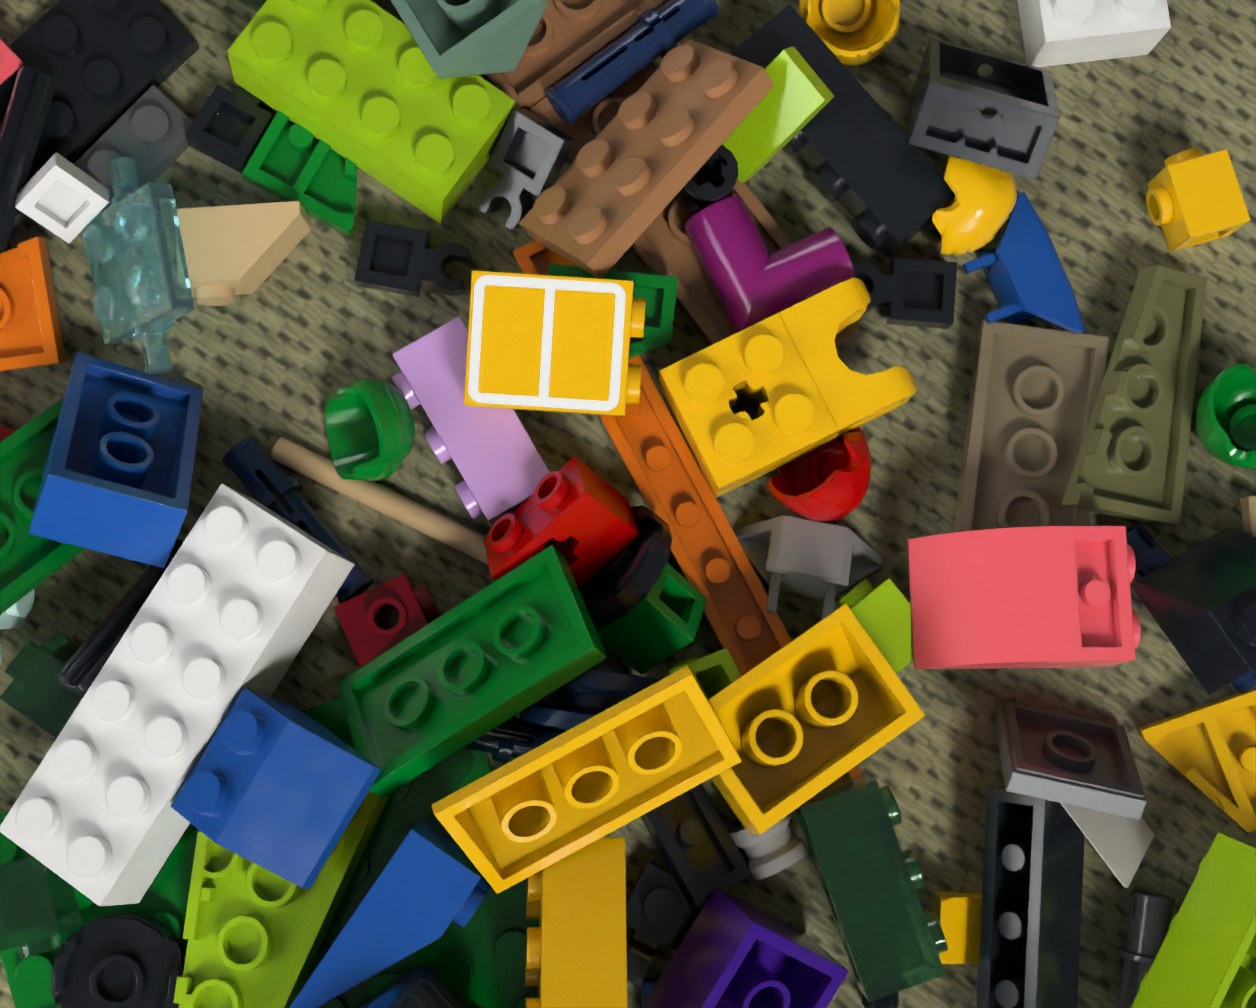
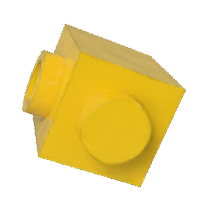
[1146,147,1251,253]

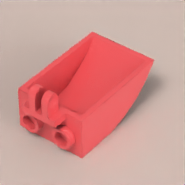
[907,526,1141,669]

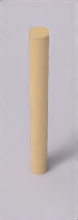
[270,437,488,565]

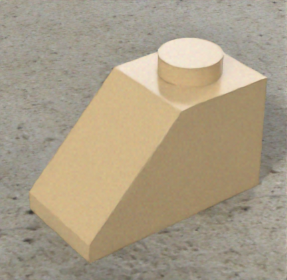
[171,201,311,306]

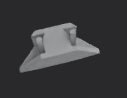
[734,515,882,620]

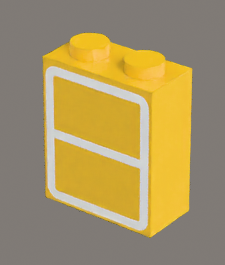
[464,270,646,417]

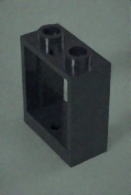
[909,37,1060,180]

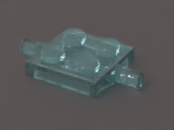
[83,157,195,374]

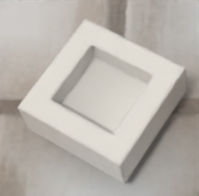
[15,152,109,244]

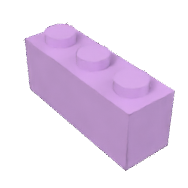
[391,316,550,526]

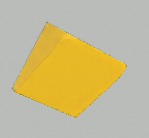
[929,891,982,964]

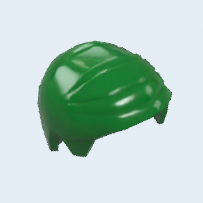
[1195,364,1256,470]
[325,378,415,481]

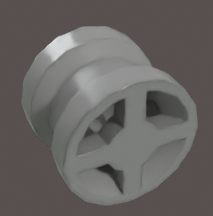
[729,814,809,881]

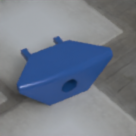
[962,192,1086,334]

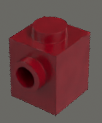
[333,574,442,667]

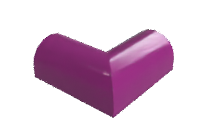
[684,196,855,333]

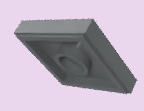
[994,700,1147,820]

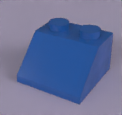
[170,687,382,889]

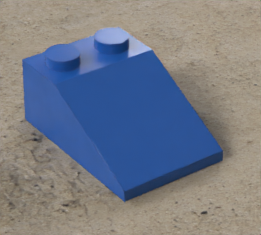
[28,352,203,568]
[289,816,491,1008]

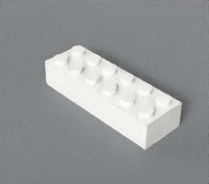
[0,483,355,906]

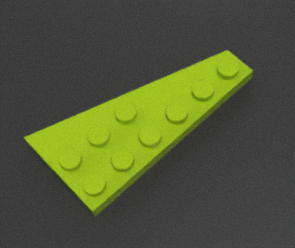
[173,791,390,1008]

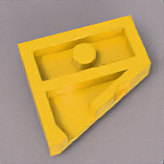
[1138,686,1256,833]

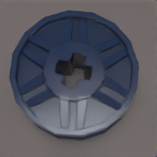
[520,666,662,731]

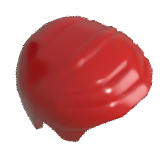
[767,427,872,522]

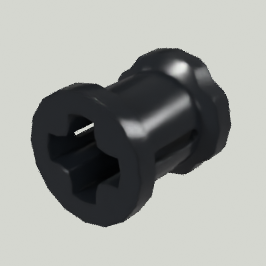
[679,145,738,214]

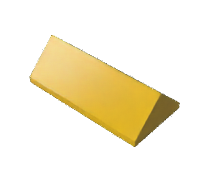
[432,665,742,894]

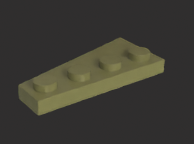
[1061,264,1207,526]

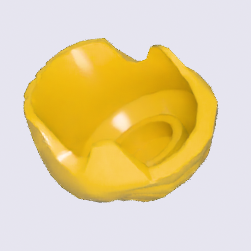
[799,0,900,66]
[932,155,1017,256]

